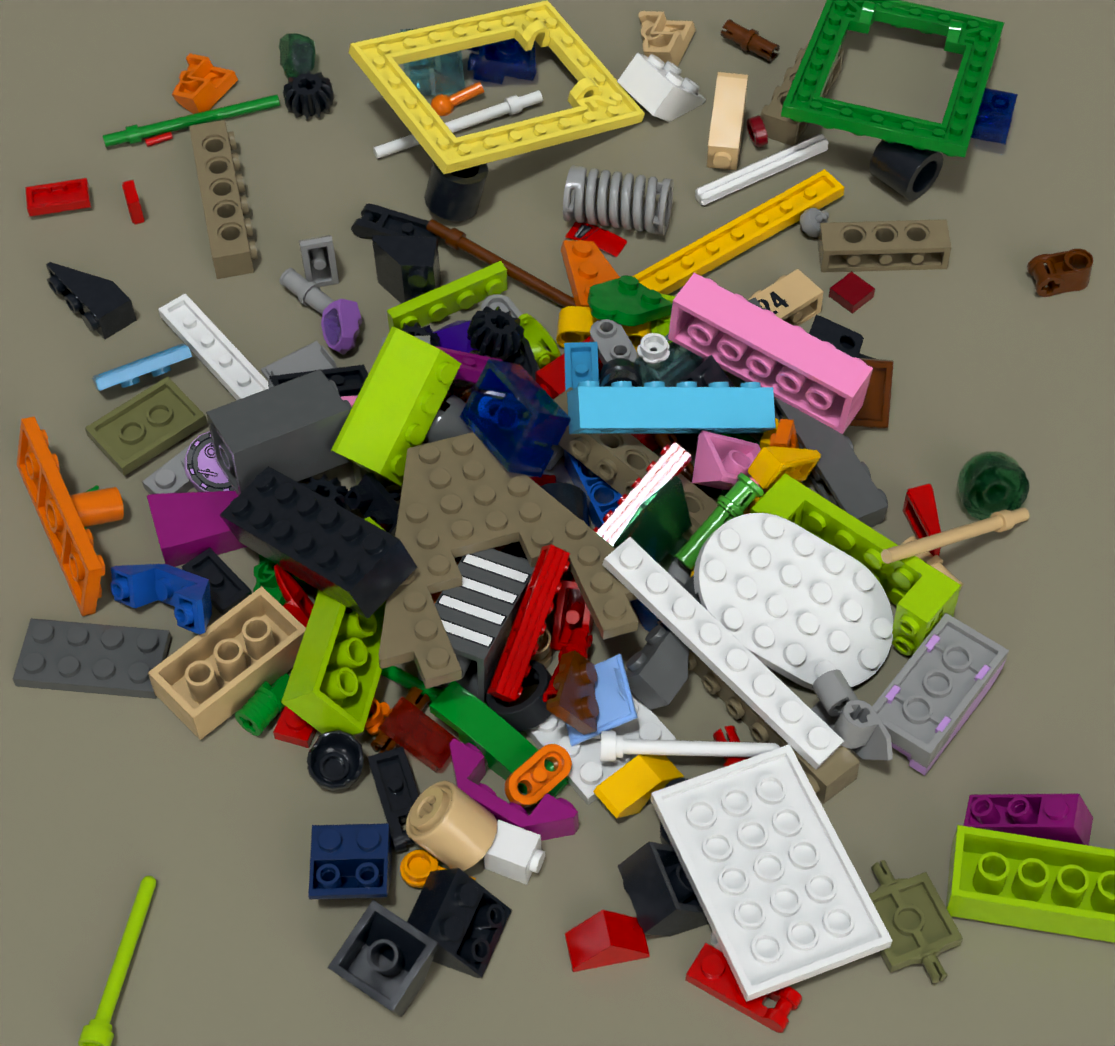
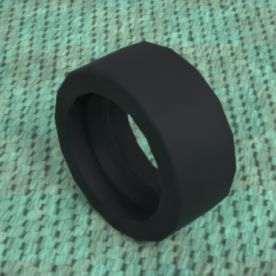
[486,660,552,731]

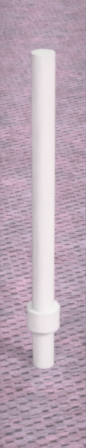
[373,90,543,159]

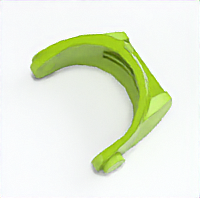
[519,314,561,369]

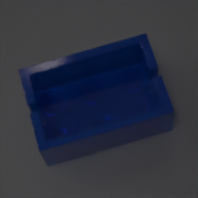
[460,359,571,478]

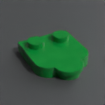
[587,275,672,326]

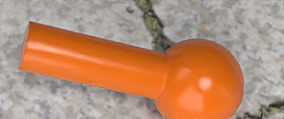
[430,81,485,116]

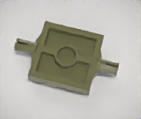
[868,860,963,983]

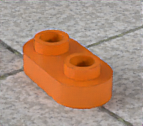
[505,744,572,808]

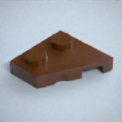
[546,651,599,735]

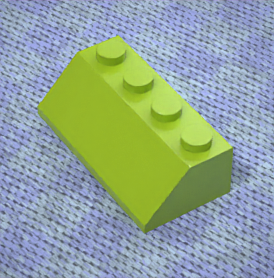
[331,326,461,486]

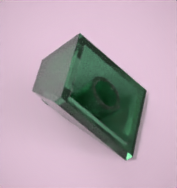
[613,476,692,563]

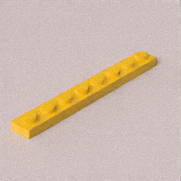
[632,169,845,295]

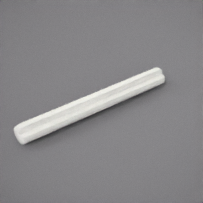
[695,134,829,205]

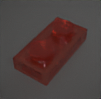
[378,696,460,772]

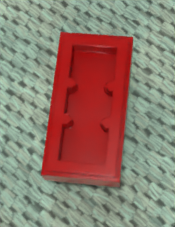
[25,178,91,217]

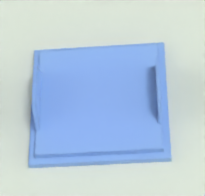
[565,654,638,746]

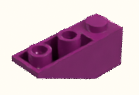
[964,794,1093,846]

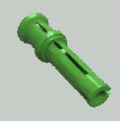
[674,472,764,571]

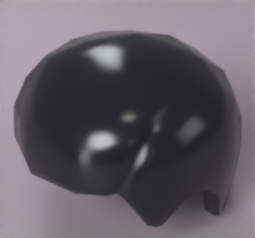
[307,730,364,791]

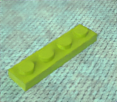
[387,261,508,331]

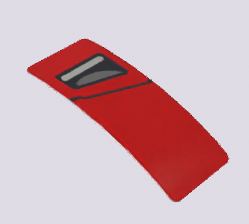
[565,222,627,257]

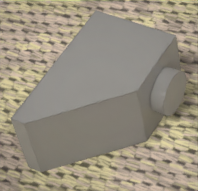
[299,235,339,287]

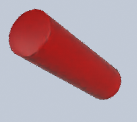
[145,132,173,147]

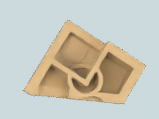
[638,11,696,67]

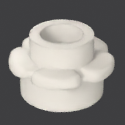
[637,333,670,364]

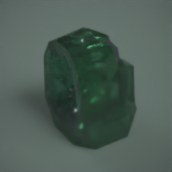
[279,33,315,78]

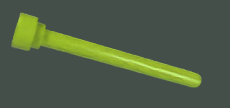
[78,875,156,1046]

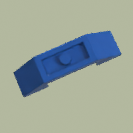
[111,564,212,635]

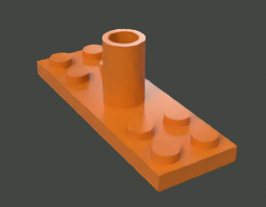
[17,416,124,616]

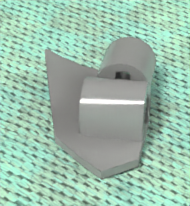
[811,669,893,760]

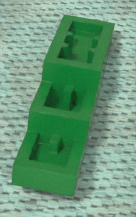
[429,681,568,804]

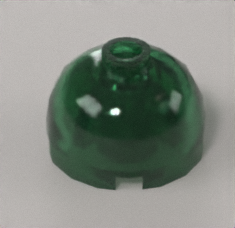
[957,451,1030,520]

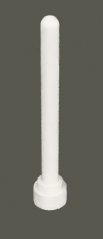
[600,731,780,761]

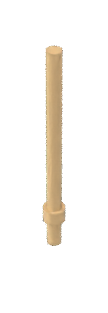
[881,508,1029,564]

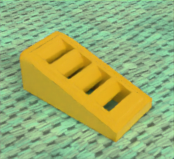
[748,446,821,489]

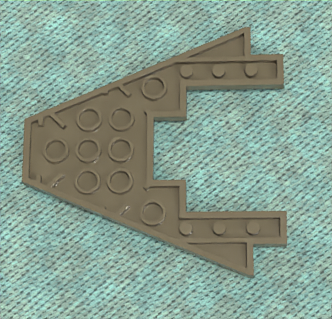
[378,432,638,689]

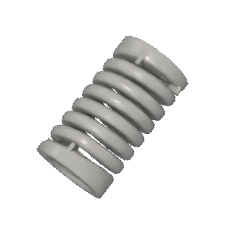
[563,165,674,235]

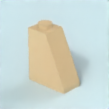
[707,72,748,170]

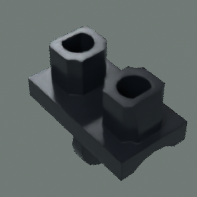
[344,473,401,536]

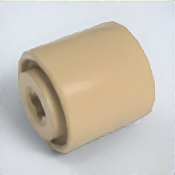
[405,781,497,871]

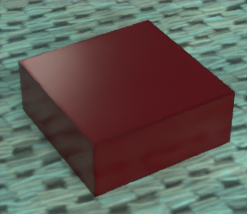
[829,271,875,314]

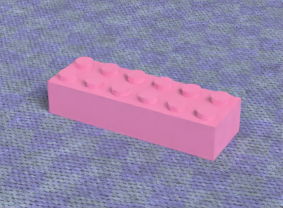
[668,273,873,434]

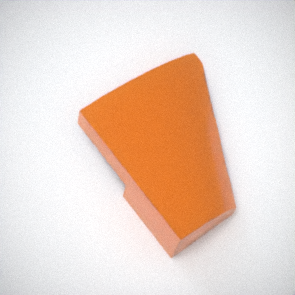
[172,53,238,114]

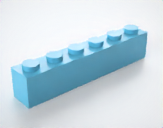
[567,381,776,434]

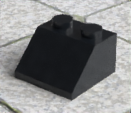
[372,235,441,304]
[618,841,709,937]
[328,900,439,1017]

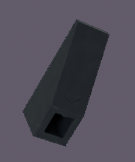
[46,262,137,340]

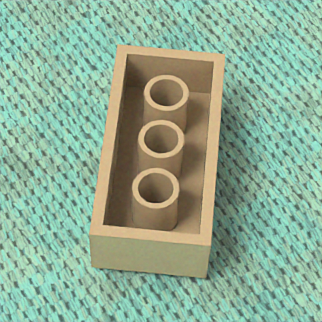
[148,586,306,740]

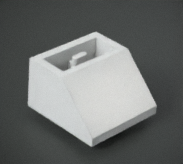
[617,52,706,122]

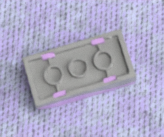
[872,613,1009,775]

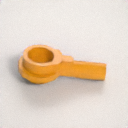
[400,850,476,888]

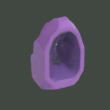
[321,299,362,355]

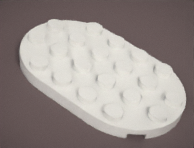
[694,513,893,690]

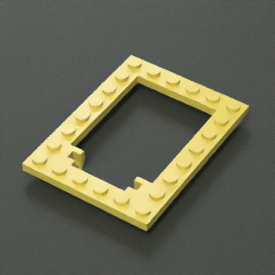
[349,0,645,174]

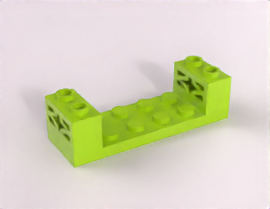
[750,473,961,656]

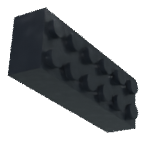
[220,466,417,619]

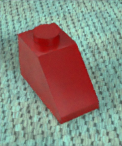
[551,571,594,650]

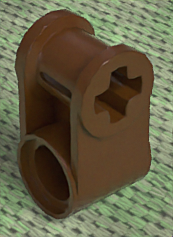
[1027,248,1094,297]

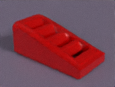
[903,483,941,556]

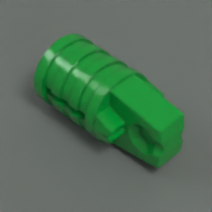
[235,673,290,736]

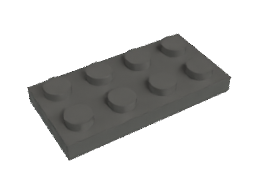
[13,618,172,699]

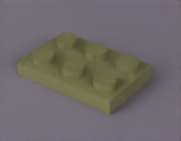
[85,376,207,476]

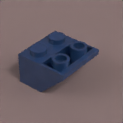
[308,823,393,899]

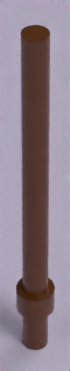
[426,219,576,308]

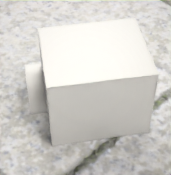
[484,820,545,885]

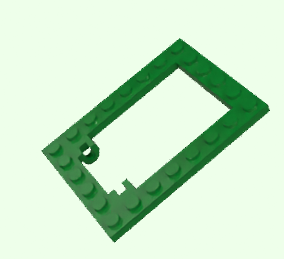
[781,0,1004,158]

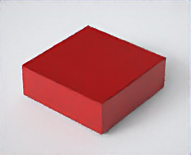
[122,180,145,225]

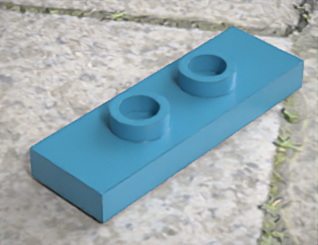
[92,344,192,391]

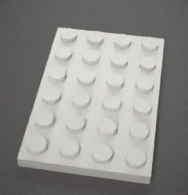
[650,745,892,1002]

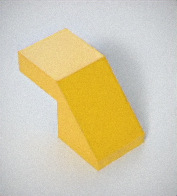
[593,755,684,818]

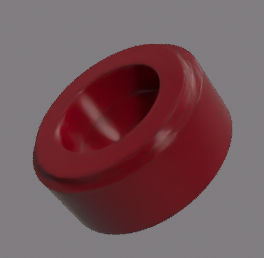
[747,115,768,148]

